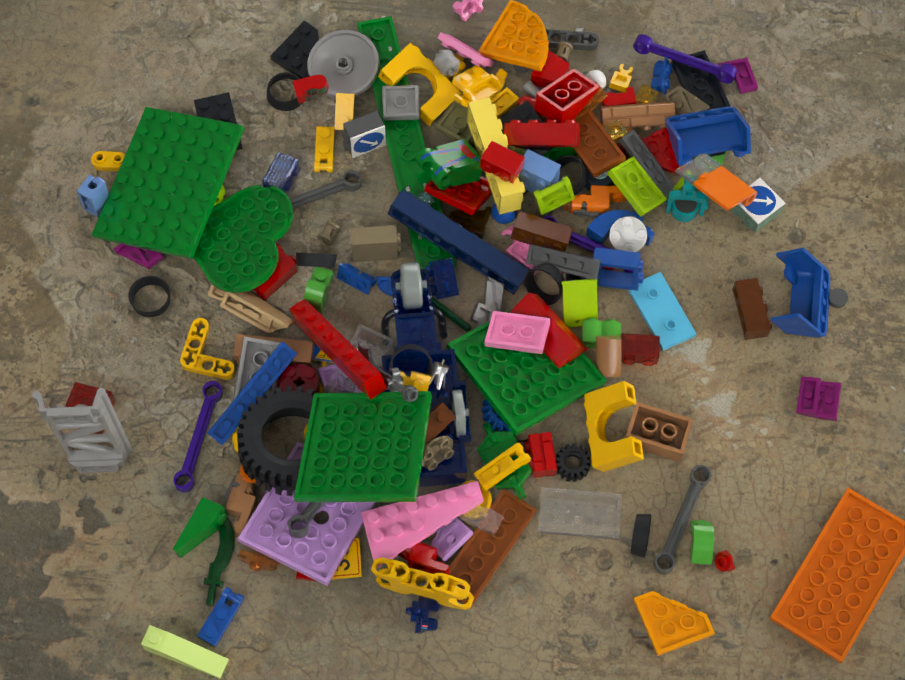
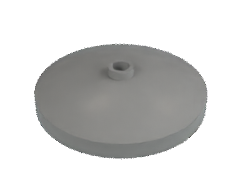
[308,30,380,98]

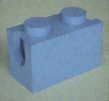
[76,174,109,217]

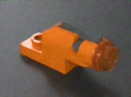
[564,185,627,218]

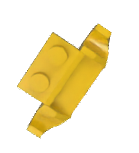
[452,65,508,107]

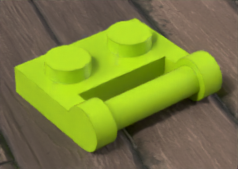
[533,176,575,215]

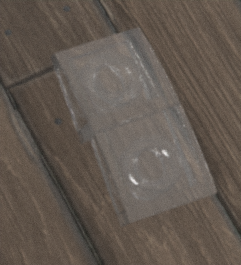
[458,505,504,534]

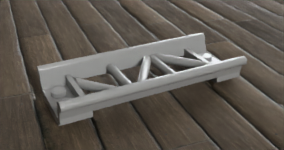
[32,388,133,473]

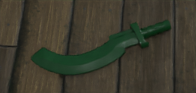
[203,518,234,606]

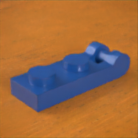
[197,587,245,647]

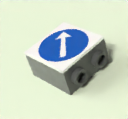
[342,111,386,158]

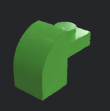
[304,267,334,313]
[690,520,714,565]

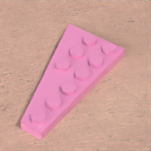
[361,481,483,569]

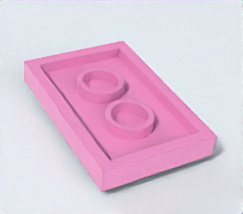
[438,32,495,68]
[484,311,550,354]

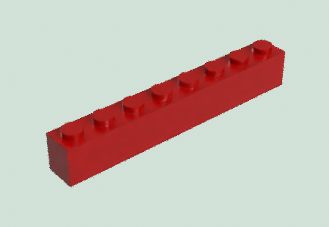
[289,299,387,400]

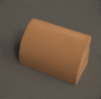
[596,335,622,377]

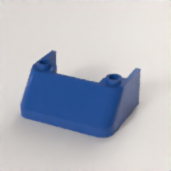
[771,247,830,338]

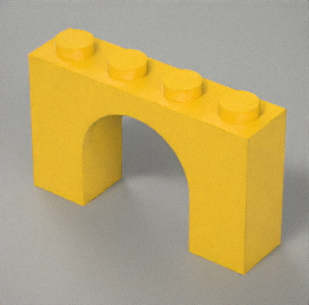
[378,43,462,127]
[584,381,644,472]

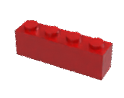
[504,120,580,147]

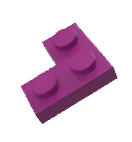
[717,57,758,94]

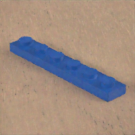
[207,341,297,445]

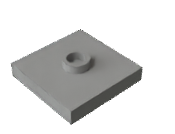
[382,85,420,121]

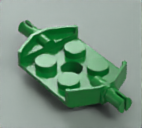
[477,422,532,500]

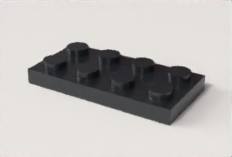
[671,50,731,110]

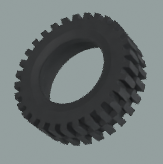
[237,386,320,496]

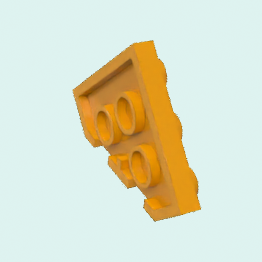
[633,591,715,656]

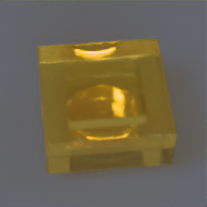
[635,84,659,104]
[603,120,627,142]

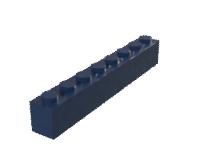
[388,189,530,295]

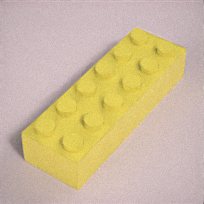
[467,97,525,215]

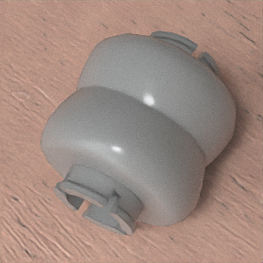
[433,50,460,76]

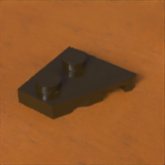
[449,207,492,239]

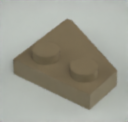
[665,86,710,115]

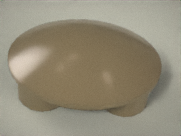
[422,436,454,471]

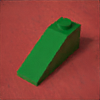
[172,497,228,558]

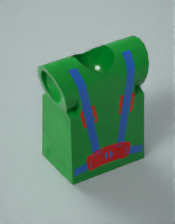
[415,139,482,190]

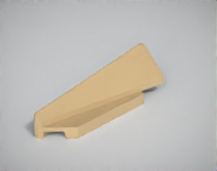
[208,285,294,333]

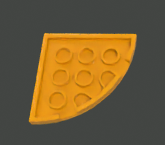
[478,0,549,71]

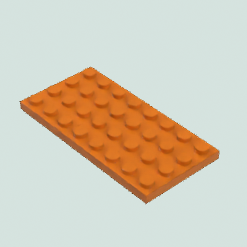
[769,487,905,664]

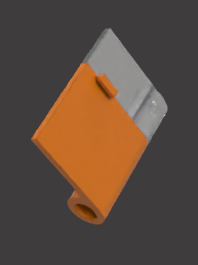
[675,153,757,211]

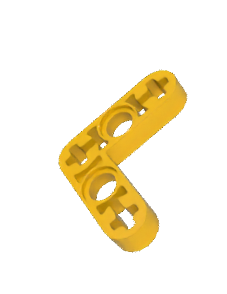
[180,318,235,380]

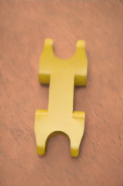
[371,558,474,610]

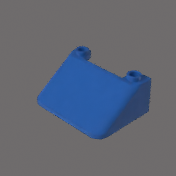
[665,107,751,166]

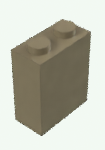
[350,225,401,262]

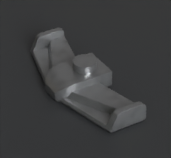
[470,277,504,330]

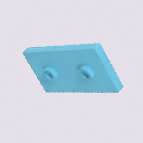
[628,272,697,351]

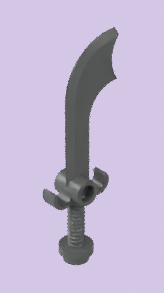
[358,341,418,402]

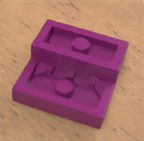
[796,376,842,421]

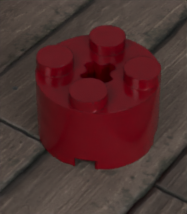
[279,364,320,394]

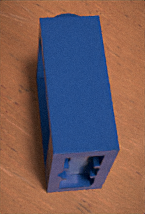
[593,247,644,291]

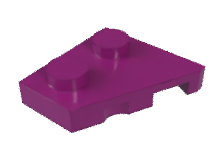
[114,244,164,269]

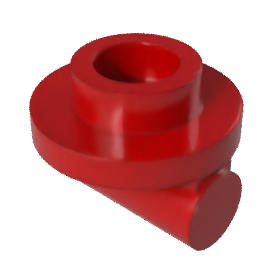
[715,550,735,572]

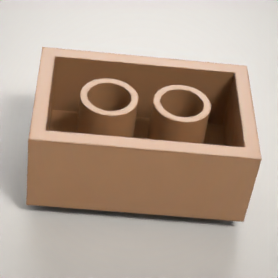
[625,402,693,462]

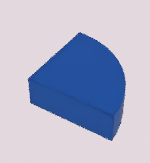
[376,276,395,297]

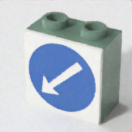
[731,178,785,233]

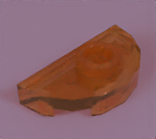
[238,549,278,571]

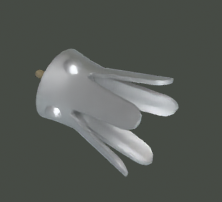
[429,359,449,390]

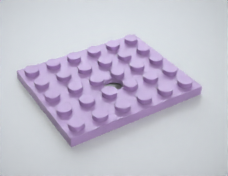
[238,441,376,586]

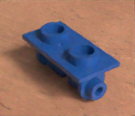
[650,57,673,96]
[336,263,376,295]

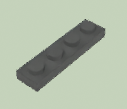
[619,130,674,197]
[526,244,601,279]

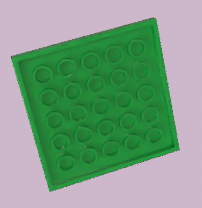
[446,309,607,436]
[294,391,432,502]

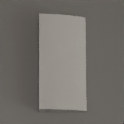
[233,337,280,400]

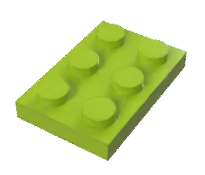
[607,156,667,217]

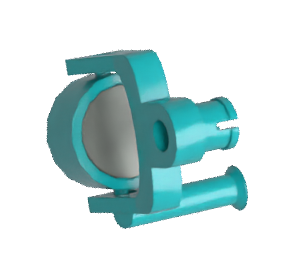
[666,176,709,222]

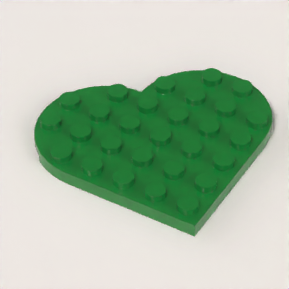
[193,185,294,293]

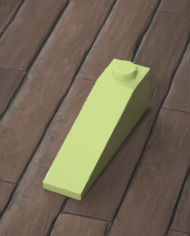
[141,625,229,679]

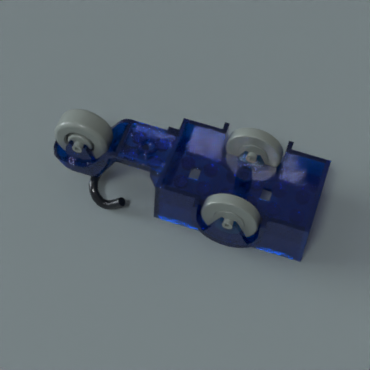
[381,262,472,487]

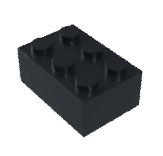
[194,92,243,150]

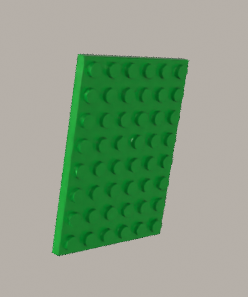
[91,107,245,260]

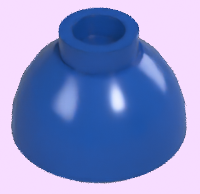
[491,203,517,224]

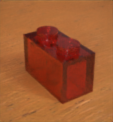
[621,333,660,366]

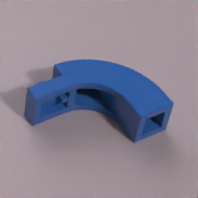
[586,210,655,246]

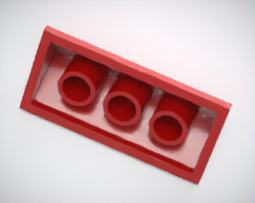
[510,293,588,368]

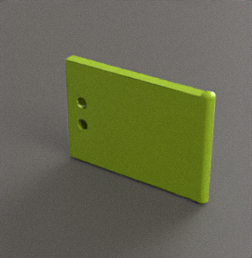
[561,279,598,327]

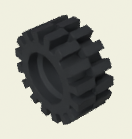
[555,443,591,482]

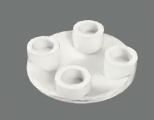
[609,216,647,252]

